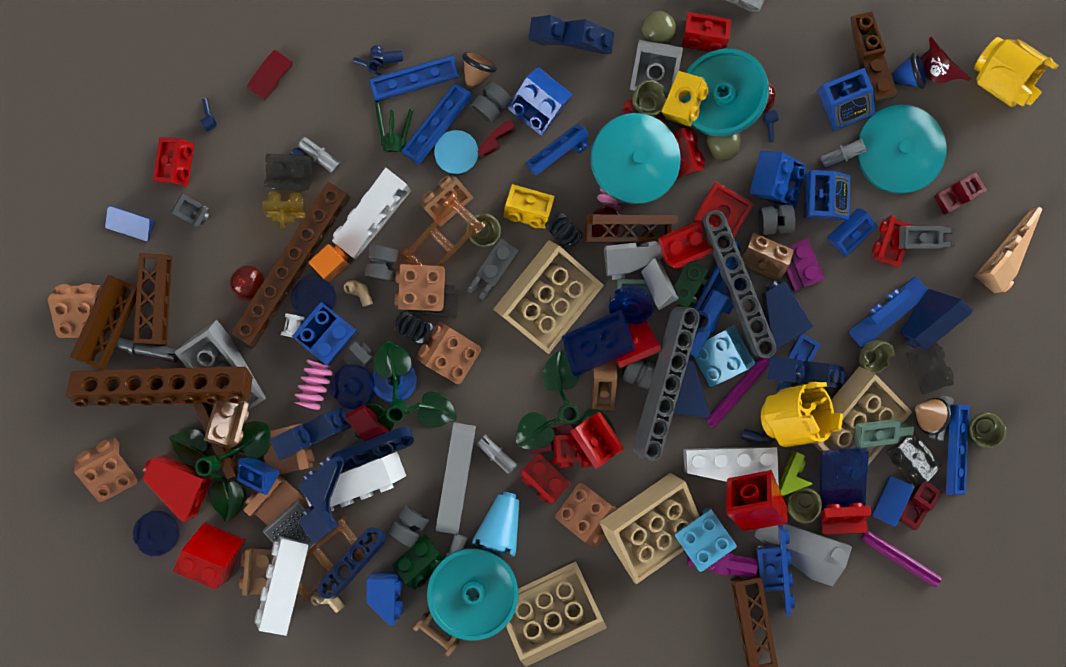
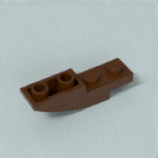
[850,11,898,103]

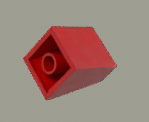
[143,455,213,522]
[726,470,788,532]
[172,522,246,589]

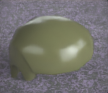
[642,11,677,44]
[632,80,667,117]
[706,133,741,161]
[467,213,501,247]
[859,340,895,374]
[969,412,1007,448]
[787,487,822,524]

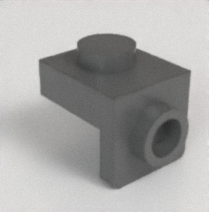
[171,193,209,227]
[343,342,374,373]

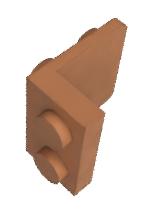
[395,264,445,311]
[48,283,101,338]
[415,321,481,384]
[264,423,314,475]
[74,437,138,502]
[243,475,309,526]
[555,483,617,548]

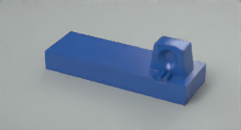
[525,124,589,175]

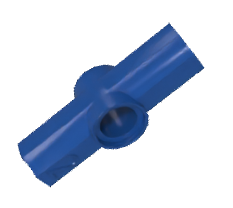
[690,289,730,357]

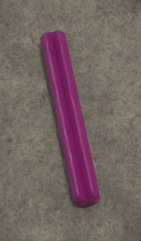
[706,358,769,428]
[861,530,942,587]

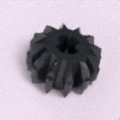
[545,211,582,249]
[393,311,433,344]

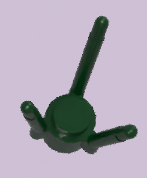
[375,102,413,152]

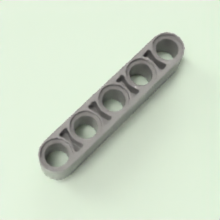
[436,422,476,535]

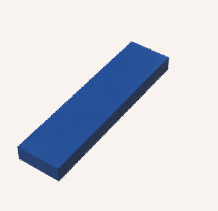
[368,55,460,102]
[401,82,473,165]
[946,404,970,495]

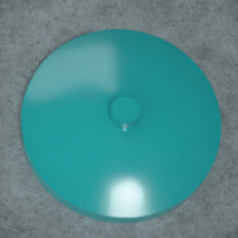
[682,49,769,136]
[856,105,946,194]
[591,113,681,204]
[427,548,518,641]

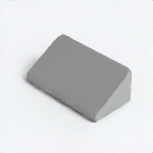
[641,258,678,310]

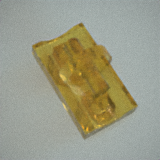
[262,192,306,228]

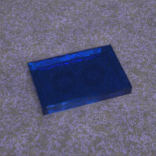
[562,309,636,377]
[819,448,869,511]

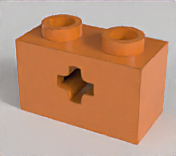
[308,244,350,282]

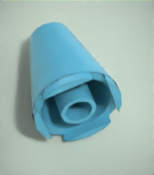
[471,491,519,557]

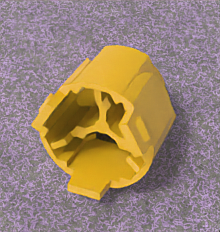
[974,37,1059,107]
[761,382,843,447]

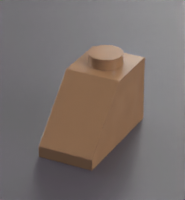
[592,359,617,410]

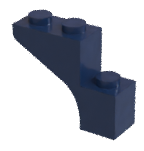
[528,15,614,54]
[767,357,846,389]
[270,408,352,460]
[298,455,344,544]

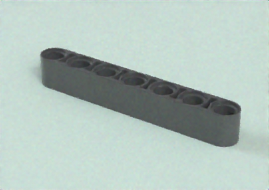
[701,210,776,358]
[633,306,700,461]

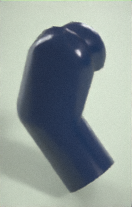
[742,428,774,445]

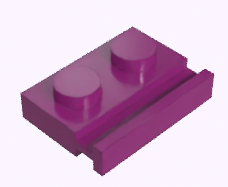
[785,238,825,292]

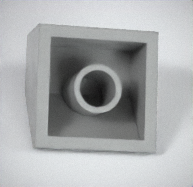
[630,40,683,97]

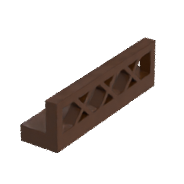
[585,214,678,242]
[134,253,172,345]
[70,274,137,370]
[193,402,248,480]
[730,577,778,667]

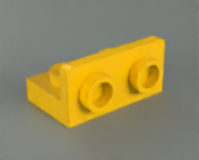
[503,184,555,229]

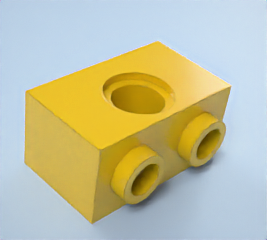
[661,71,708,127]

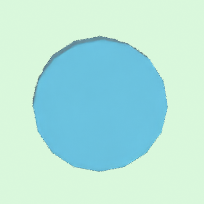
[434,130,478,175]

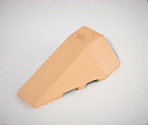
[974,207,1042,293]

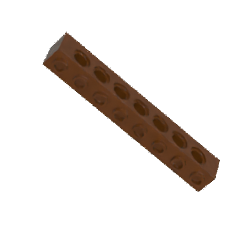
[231,182,351,346]
[66,366,253,407]

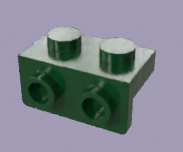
[673,261,709,308]
[392,535,446,590]

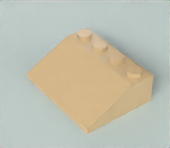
[493,240,604,354]
[812,366,912,480]
[599,473,700,584]
[506,561,607,667]

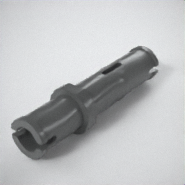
[114,337,178,363]

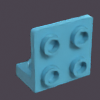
[693,324,755,387]
[675,506,737,572]

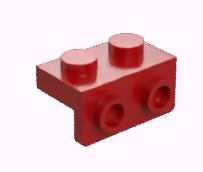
[672,128,705,179]
[872,215,914,268]
[570,412,624,469]
[820,503,871,535]

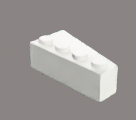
[332,168,411,260]
[683,446,779,486]
[306,452,406,511]
[255,536,309,636]

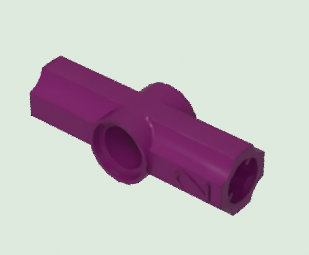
[687,552,758,578]

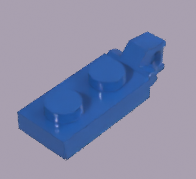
[776,334,821,391]

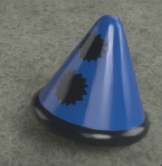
[891,53,926,89]

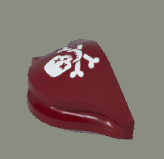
[920,36,972,84]

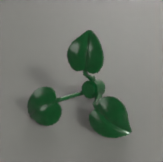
[355,341,457,439]
[515,351,616,450]
[169,421,270,522]

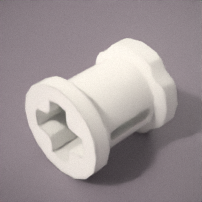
[281,313,305,338]

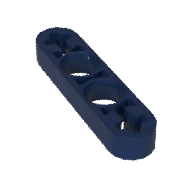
[331,427,414,473]
[318,527,386,599]

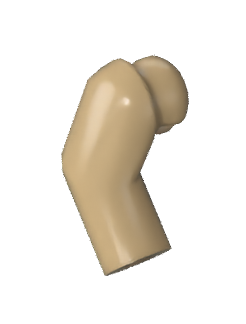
[343,280,373,307]
[311,590,345,613]

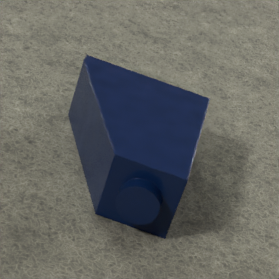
[762,280,813,350]
[899,288,973,350]
[665,359,710,418]

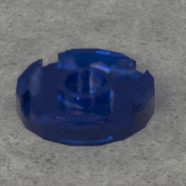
[291,275,337,319]
[609,285,654,325]
[331,364,375,409]
[133,511,179,556]

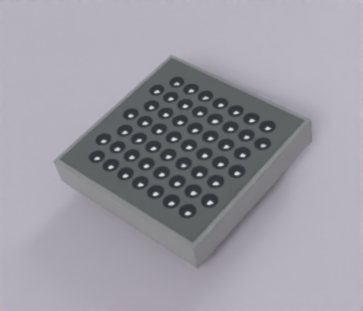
[263,500,316,551]

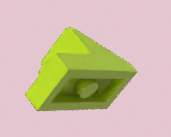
[779,451,813,496]

